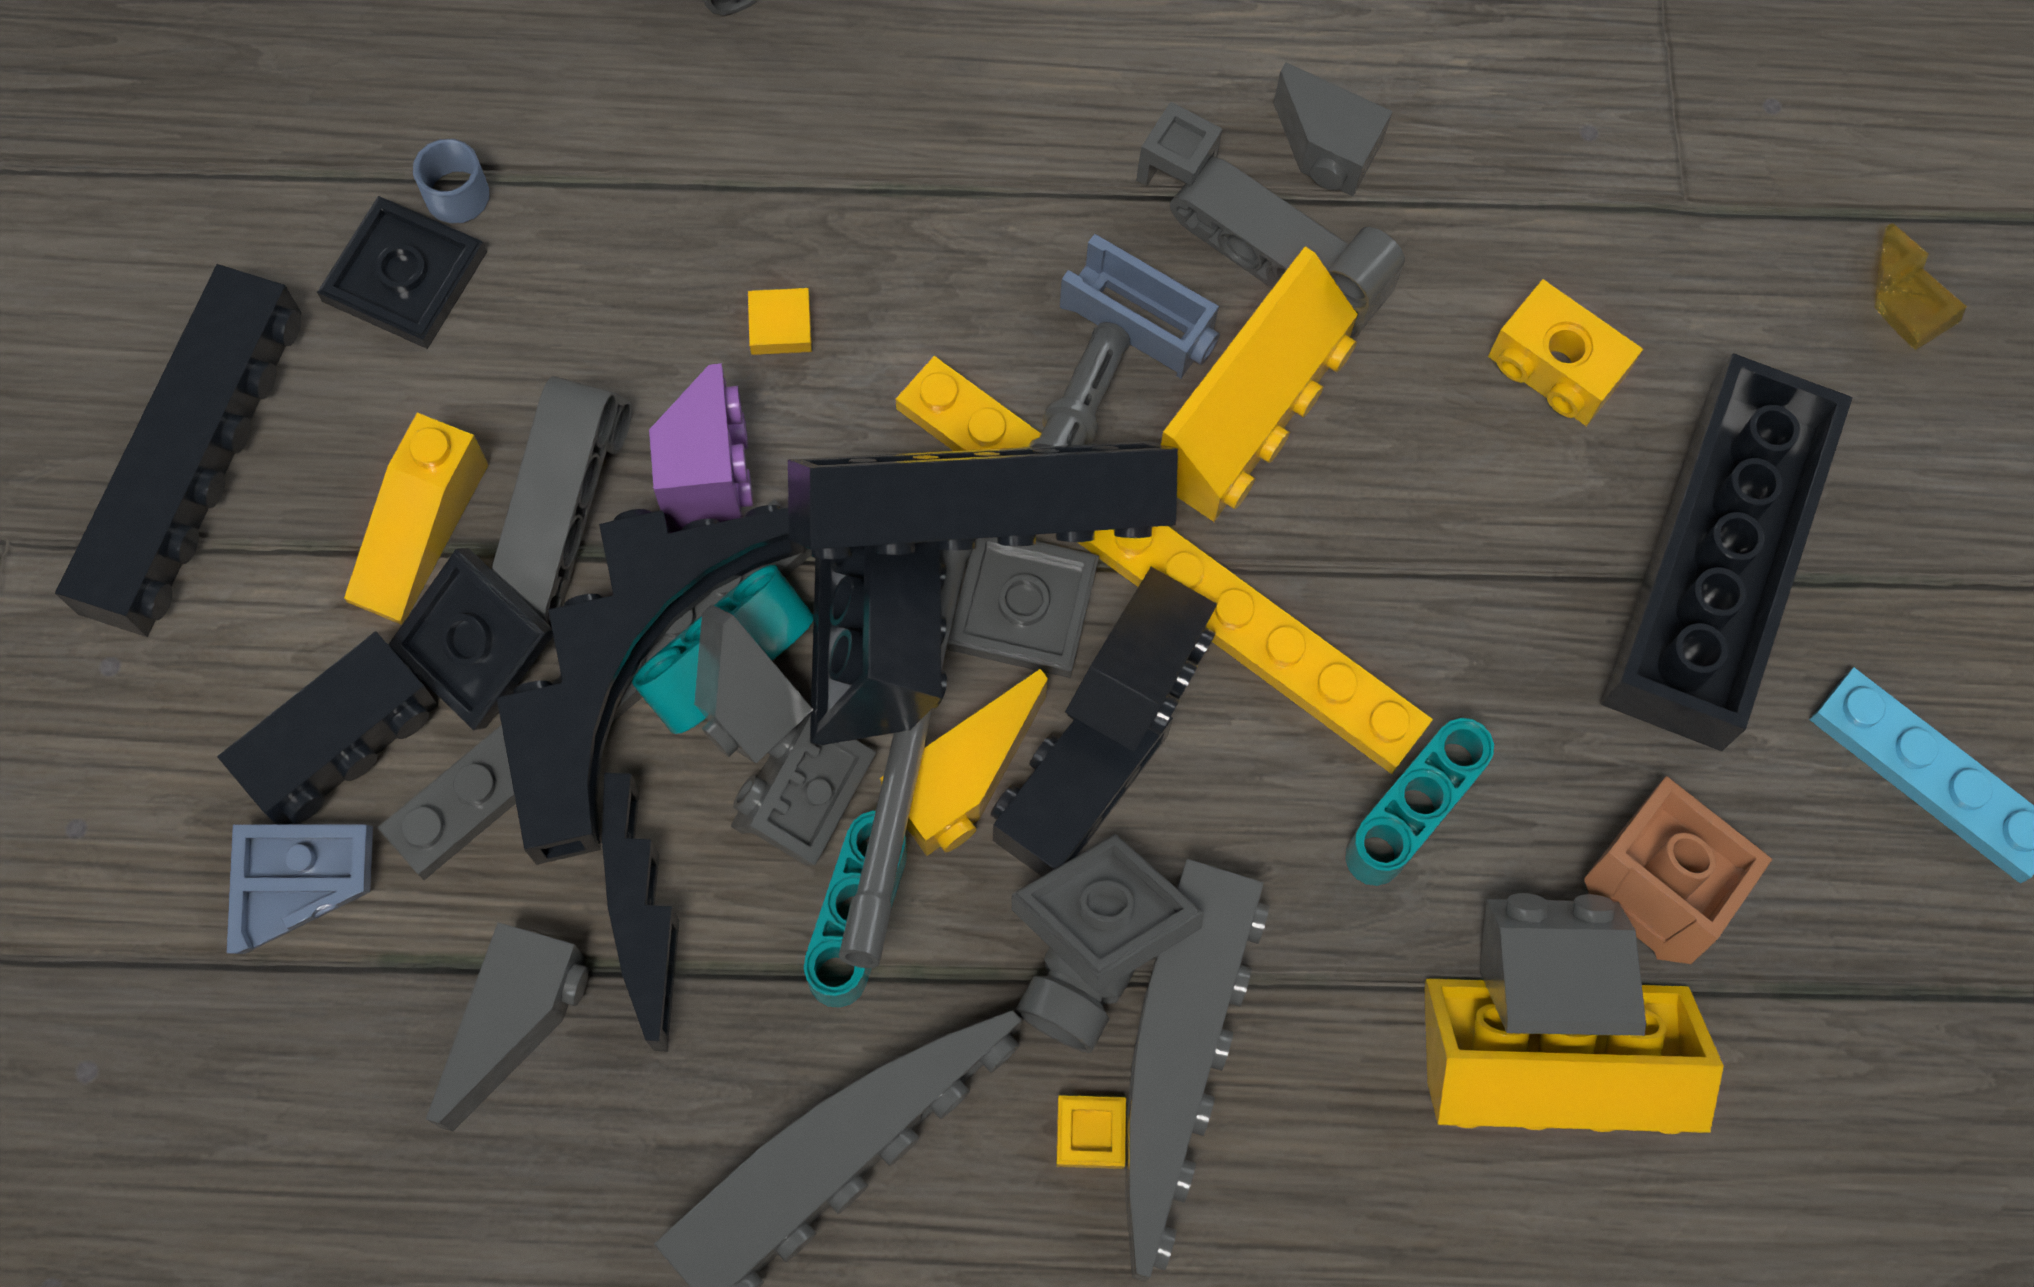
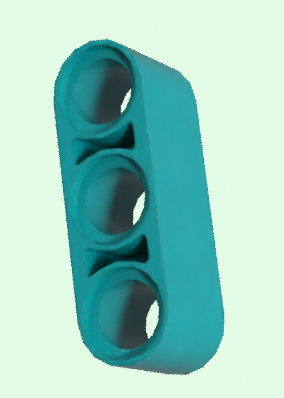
[632,565,814,734]
[1345,718,1494,886]
[803,810,907,1008]

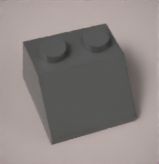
[1480,893,1646,1036]

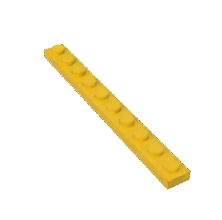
[896,356,1433,774]

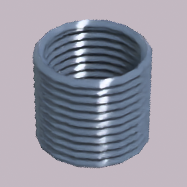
[413,139,489,223]

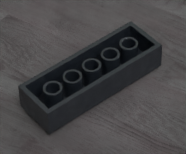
[1600,353,1853,752]

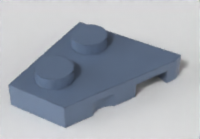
[227,825,373,954]

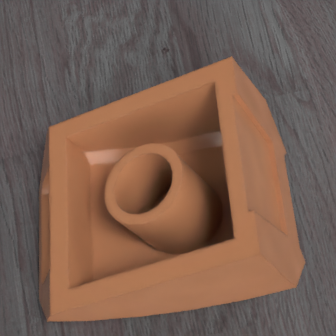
[1584,776,1772,964]

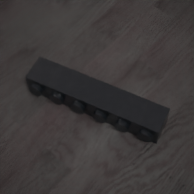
[55,264,302,637]
[788,441,1178,559]

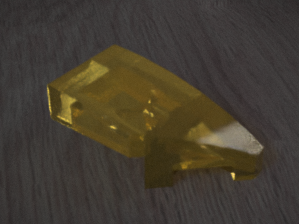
[1875,223,1967,350]

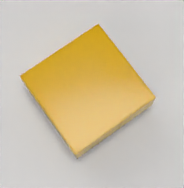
[748,288,812,355]
[1056,1095,1126,1169]

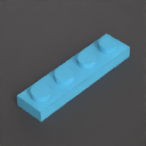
[1809,667,2034,884]

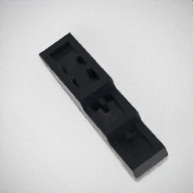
[602,772,680,1052]

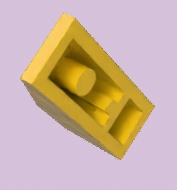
[344,412,488,625]
[880,669,1048,856]

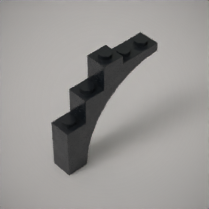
[497,505,805,865]

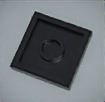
[317,196,487,349]
[388,548,553,731]

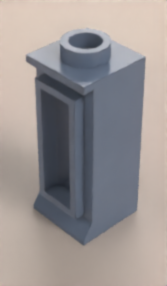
[1060,234,1220,379]

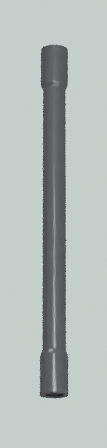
[839,549,972,968]

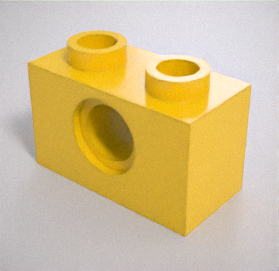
[1488,279,1643,427]

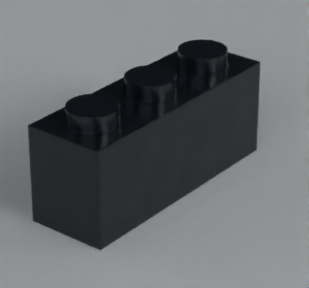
[1065,567,1217,752]
[217,631,438,825]
[990,714,1173,876]

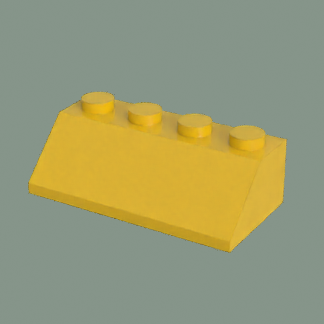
[1161,247,1358,522]
[1424,979,1724,1134]

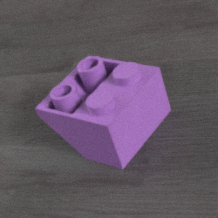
[649,363,753,533]

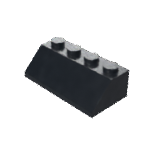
[810,541,947,745]

